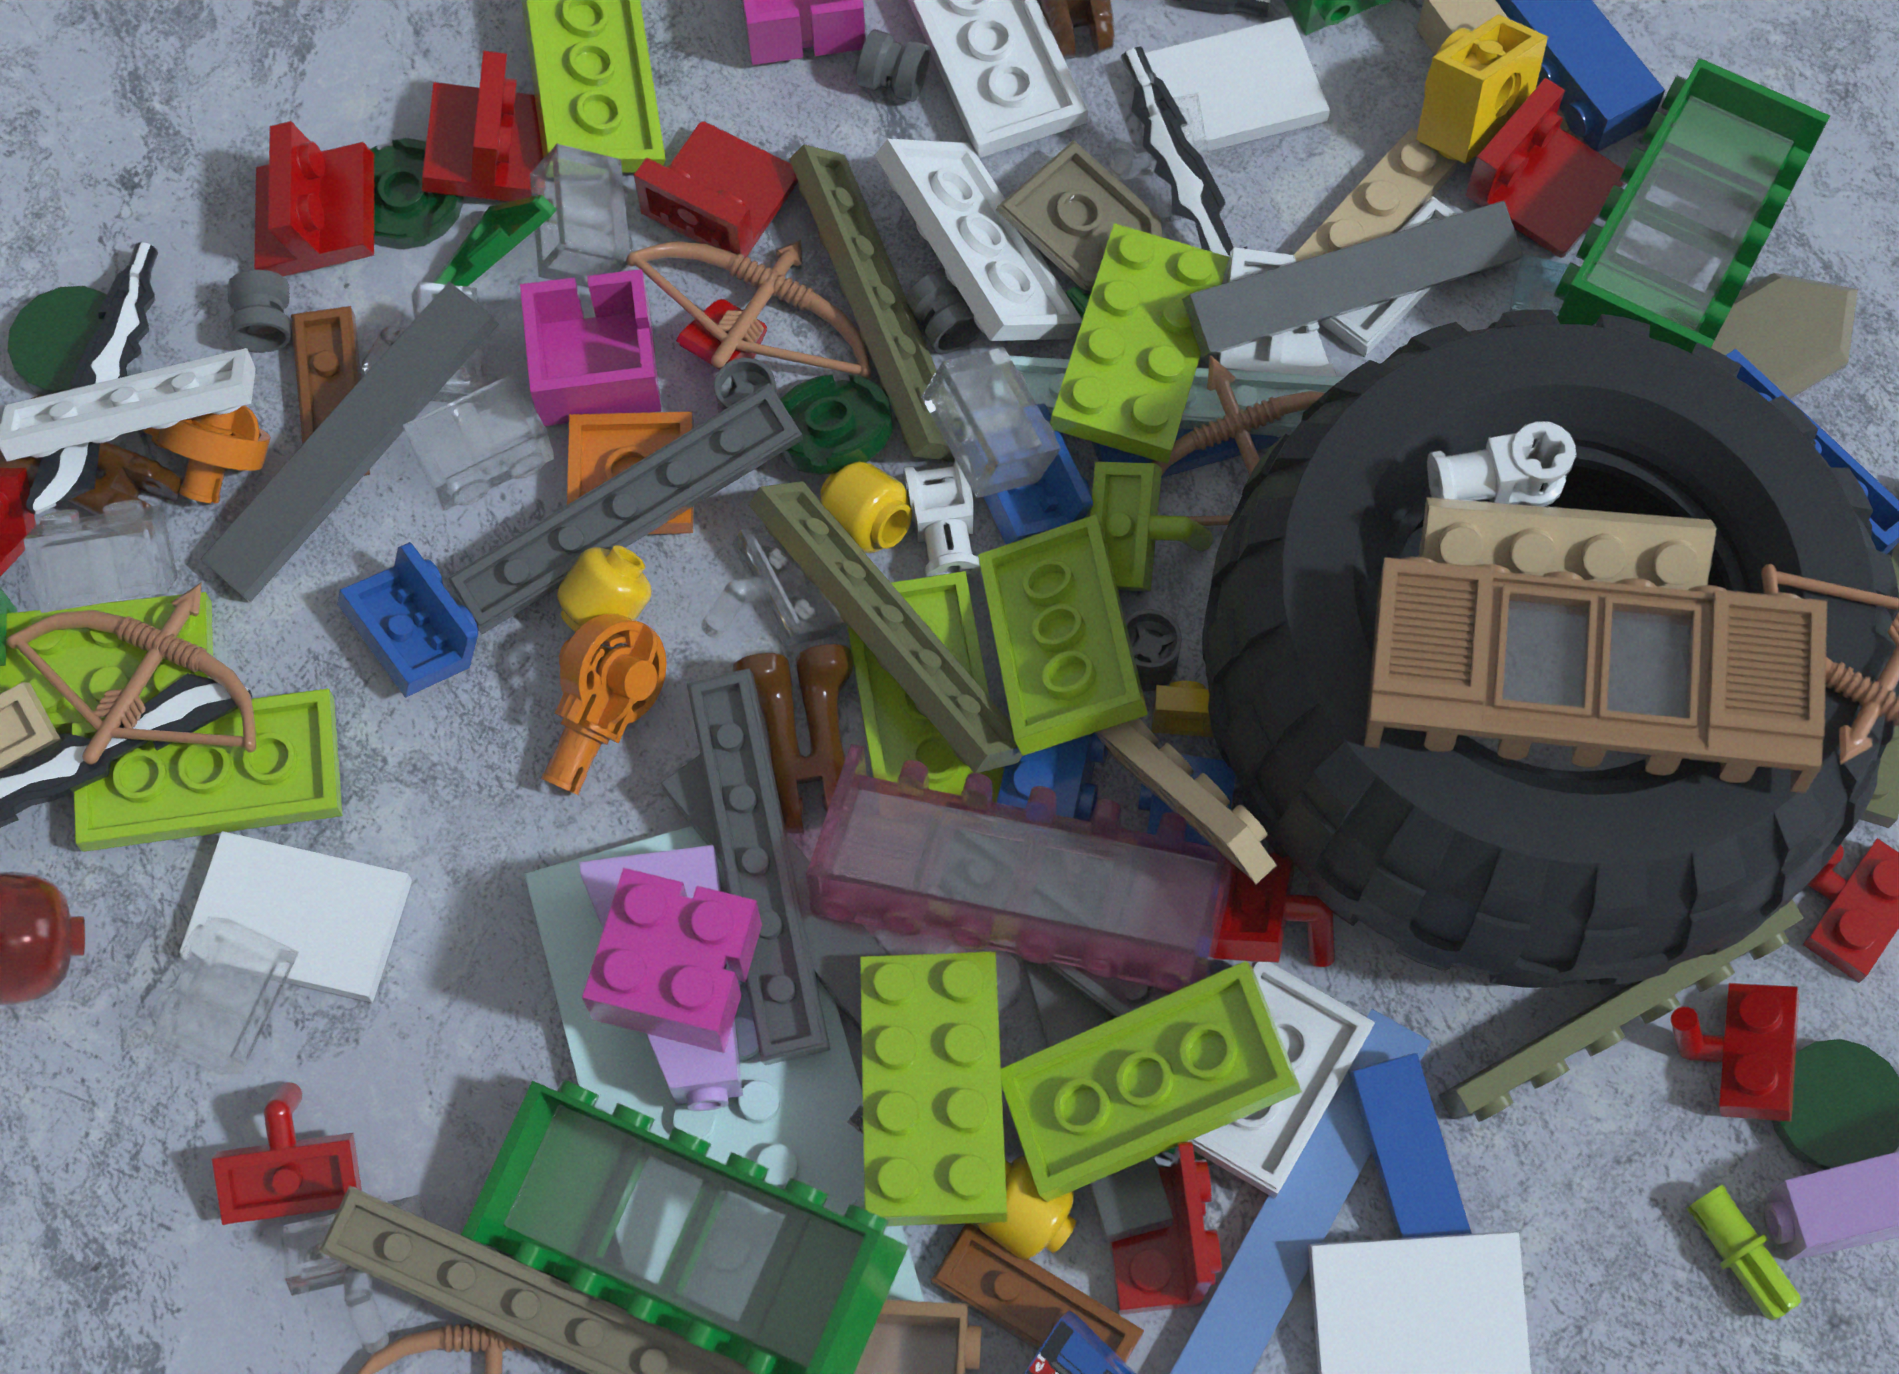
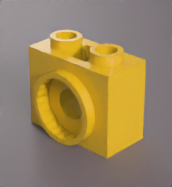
[1416,14,1548,163]

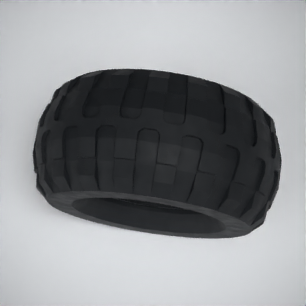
[1202,309,1899,988]

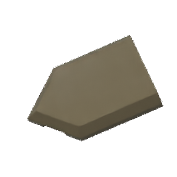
[996,140,1162,290]
[1711,272,1858,399]

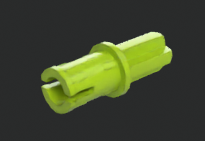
[1686,1184,1801,1321]

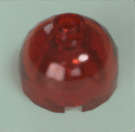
[0,872,85,1005]

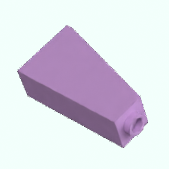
[579,845,743,1111]
[1765,1152,1899,1261]

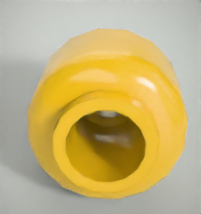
[820,461,912,554]
[557,545,652,632]
[976,1156,1077,1260]

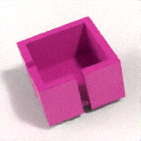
[741,0,866,65]
[520,269,662,427]
[582,867,762,1053]

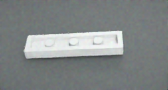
[0,348,256,461]

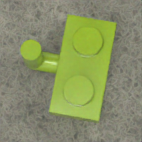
[1090,462,1213,592]

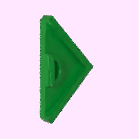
[431,195,557,295]

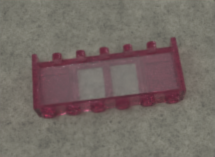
[806,744,1236,992]

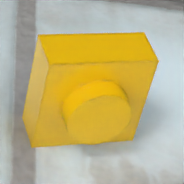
[1151,681,1214,737]

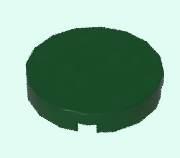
[370,138,464,250]
[7,286,127,396]
[779,374,893,475]
[1772,1039,1899,1171]

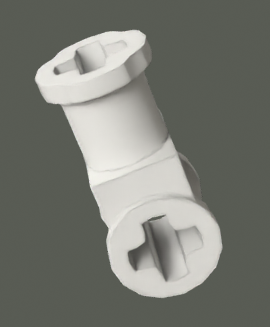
[1427,422,1576,507]
[903,458,981,581]

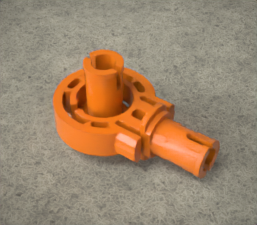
[143,405,271,504]
[540,614,667,796]

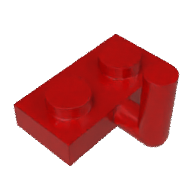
[1803,838,1899,983]
[1211,853,1335,967]
[1670,983,1799,1121]
[212,1082,362,1225]

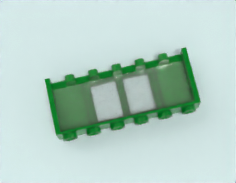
[1554,58,1830,353]
[461,1079,909,1374]

